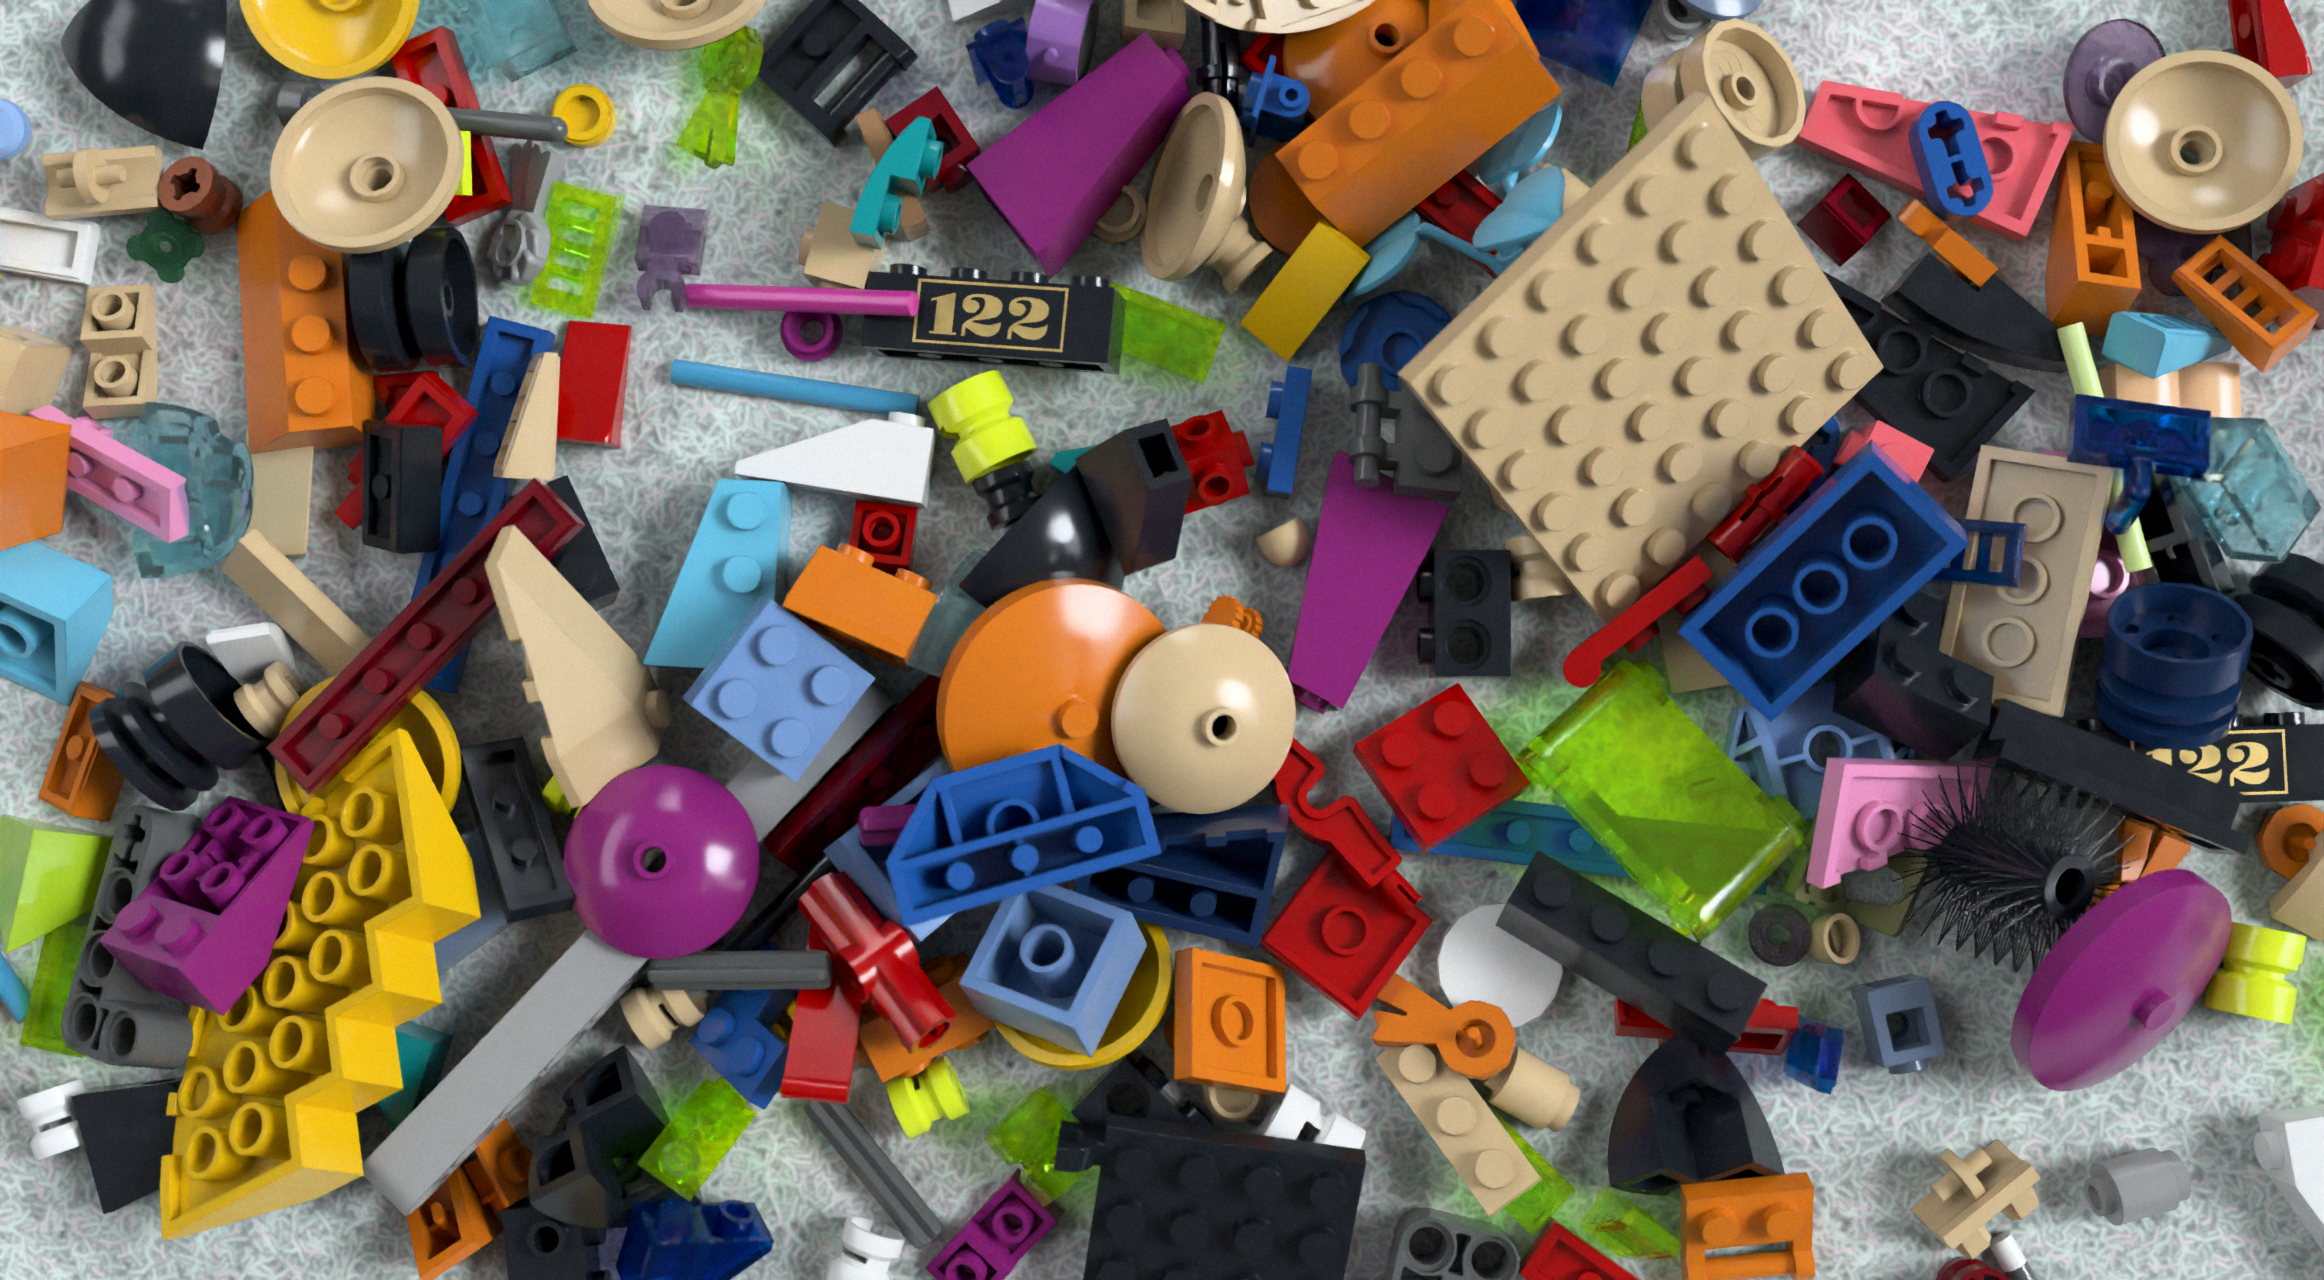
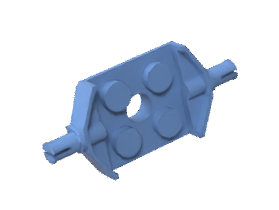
[1682,680,1915,829]

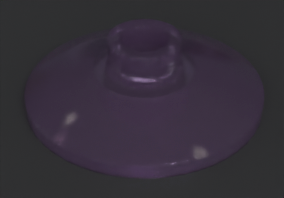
[2063,19,2166,146]

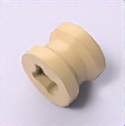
[1201,215,1275,295]
[233,661,308,740]

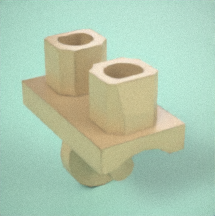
[42,145,166,220]
[1910,1139,2041,1259]

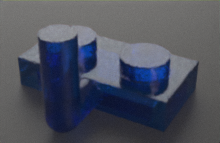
[2067,394,2211,535]

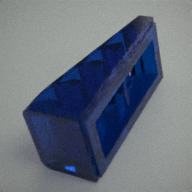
[1926,518,2027,589]
[1783,1014,1844,1095]

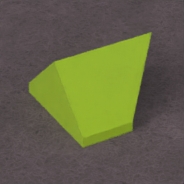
[0,815,113,955]

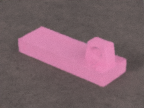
[28,405,190,543]

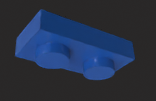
[1255,366,1313,500]

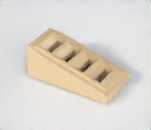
[493,352,560,481]

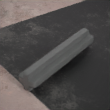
[647,950,835,990]
[804,1101,943,1249]

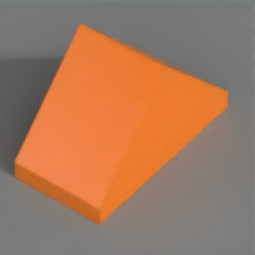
[406,1163,504,1280]

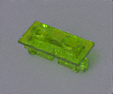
[637,1076,757,1201]

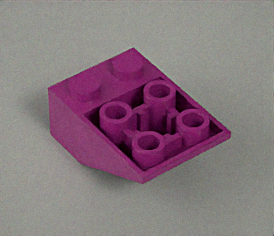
[99,796,315,1016]

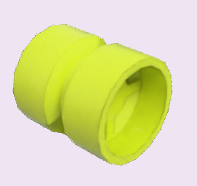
[927,370,1038,485]
[2202,922,2307,1024]

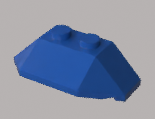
[885,744,1162,927]

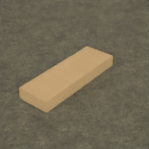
[220,528,372,677]

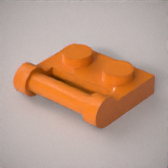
[1680,1172,1815,1280]

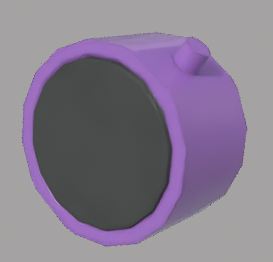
[1024,0,1099,88]

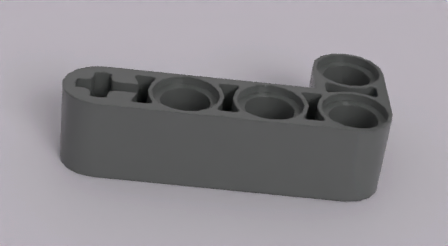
[61,805,203,1070]
[1383,1207,1520,1280]

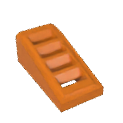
[2171,234,2319,373]

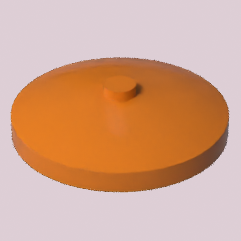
[936,578,1167,783]

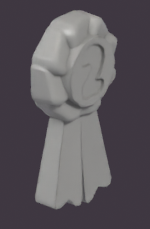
[487,140,566,286]

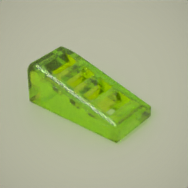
[531,180,625,319]
[1581,1186,1682,1260]

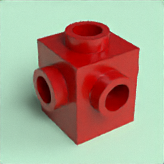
[1170,410,1254,515]

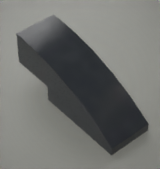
[1880,252,2068,373]
[2087,418,2236,596]

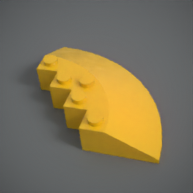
[160,728,481,1240]

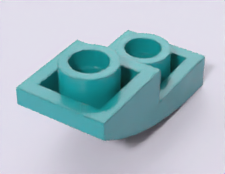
[849,116,943,250]

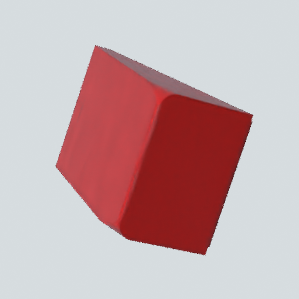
[2227,0,2313,89]
[556,320,632,449]

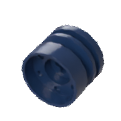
[2094,582,2253,750]

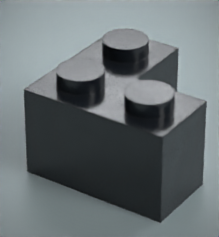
[1832,590,1994,763]

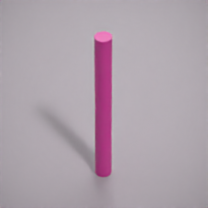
[683,283,919,317]

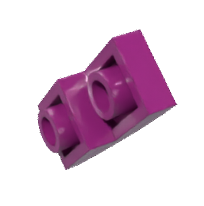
[925,1168,1064,1280]

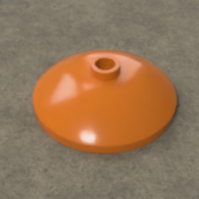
[1283,0,1429,123]

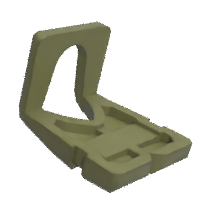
[1782,808,1931,937]

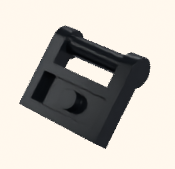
[750,0,918,148]

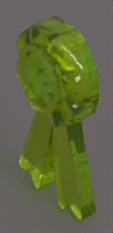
[677,25,764,170]

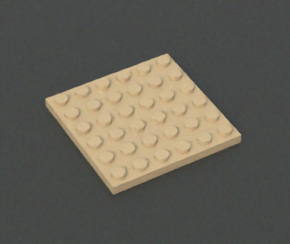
[1398,90,1884,625]

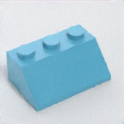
[0,540,113,706]

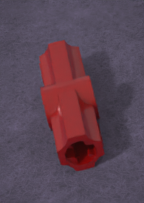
[798,871,958,1055]

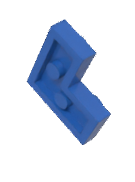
[688,941,798,1110]

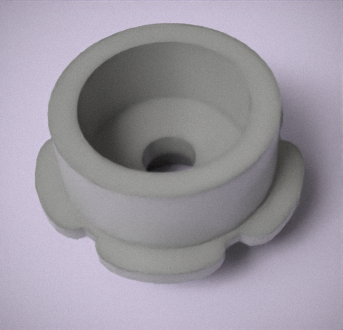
[1651,0,1711,41]

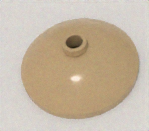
[588,0,767,51]
[2103,50,2304,234]
[270,76,464,254]
[1140,92,1247,282]
[1111,623,1296,814]

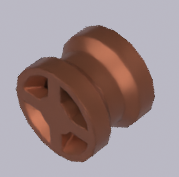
[158,156,243,235]

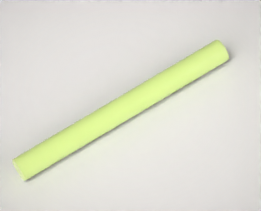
[2057,322,2153,573]

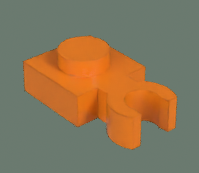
[1896,197,1999,288]

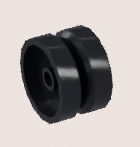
[349,227,480,372]
[2232,551,2324,711]

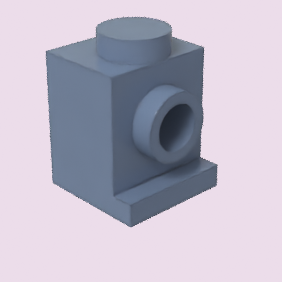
[1850,973,1947,1074]

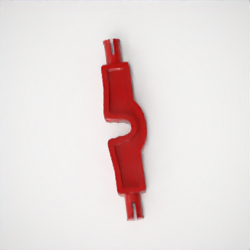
[1223,715,1422,915]

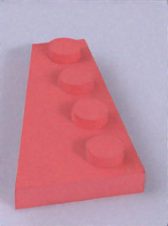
[1793,80,2076,242]

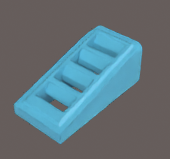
[2101,311,2232,379]

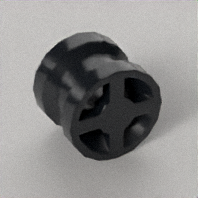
[972,460,1043,530]

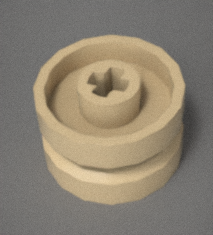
[1641,18,1806,163]

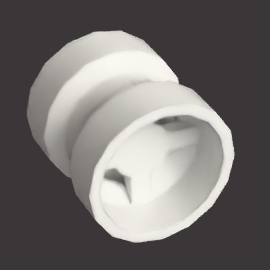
[16,1078,87,1161]
[825,1216,906,1280]

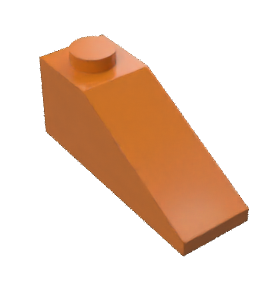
[2045,140,2142,337]

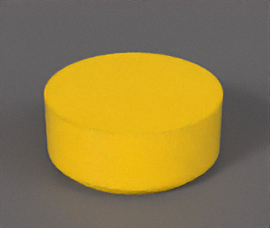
[551,84,617,149]

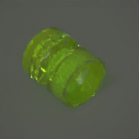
[983,1084,1090,1207]

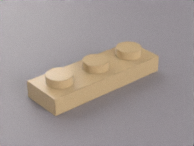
[1374,1045,1542,1218]

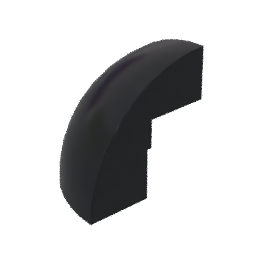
[61,0,227,150]
[958,464,1125,609]
[1608,1034,1785,1196]
[528,1045,704,1228]

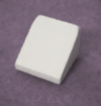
[206,622,295,680]

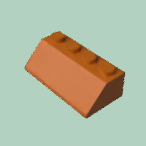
[1275,0,1563,248]
[236,189,377,455]

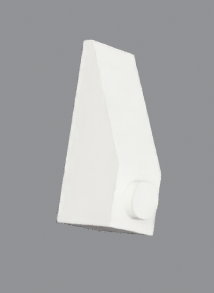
[734,412,939,509]
[2254,1104,2324,1252]

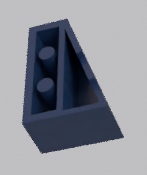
[1074,803,1290,948]

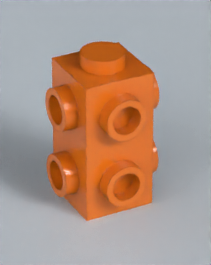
[856,951,996,1083]

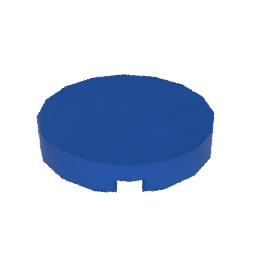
[1338,290,1453,391]

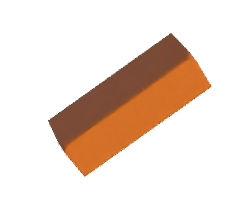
[38,681,125,822]

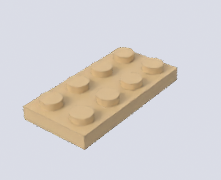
[1938,445,2116,717]

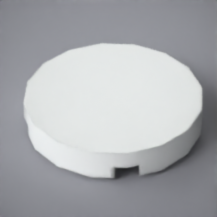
[1436,903,1563,1027]

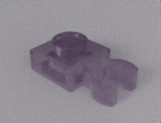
[634,205,708,313]

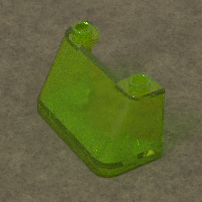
[1514,659,1805,944]

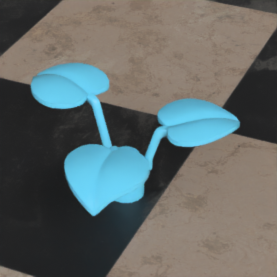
[1342,103,1565,307]

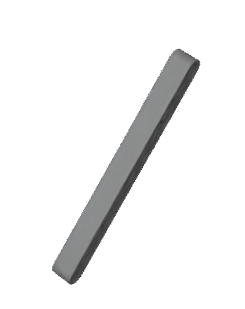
[363,681,897,1216]

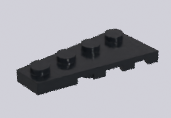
[1823,271,2036,483]

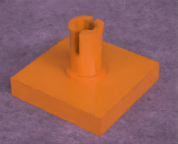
[1164,947,1286,1096]

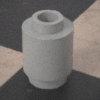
[2084,1148,2191,1226]

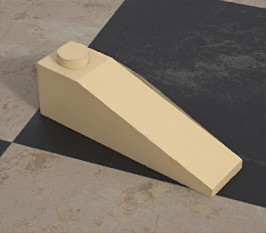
[485,525,672,808]

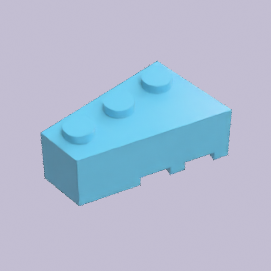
[642,478,793,670]

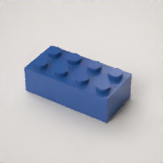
[1678,439,1969,722]

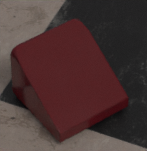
[1797,173,1892,267]

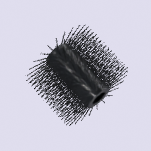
[1892,762,2140,974]

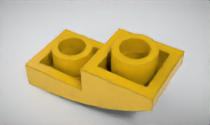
[1239,218,1371,362]

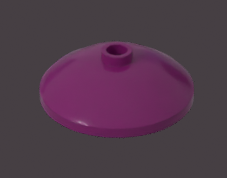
[564,765,760,959]

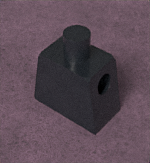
[72,1077,183,1214]

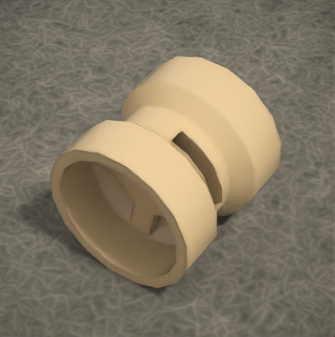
[1504,535,1574,603]
[620,985,708,1050]

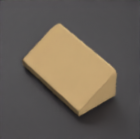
[238,430,314,559]

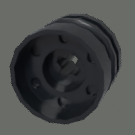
[89,641,271,811]

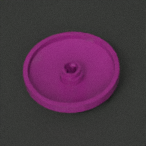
[2011,869,2232,1091]

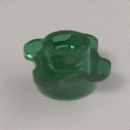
[126,209,206,283]

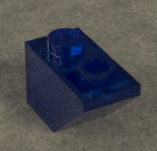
[615,1200,774,1280]

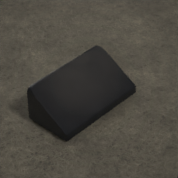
[362,419,443,554]

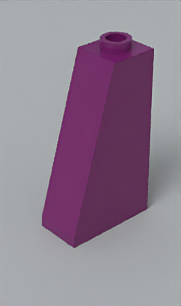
[966,31,1191,279]
[1286,449,1450,715]

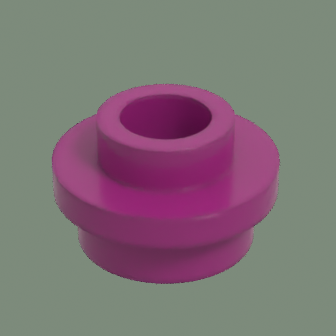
[780,312,843,363]

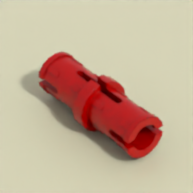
[1706,445,1824,565]

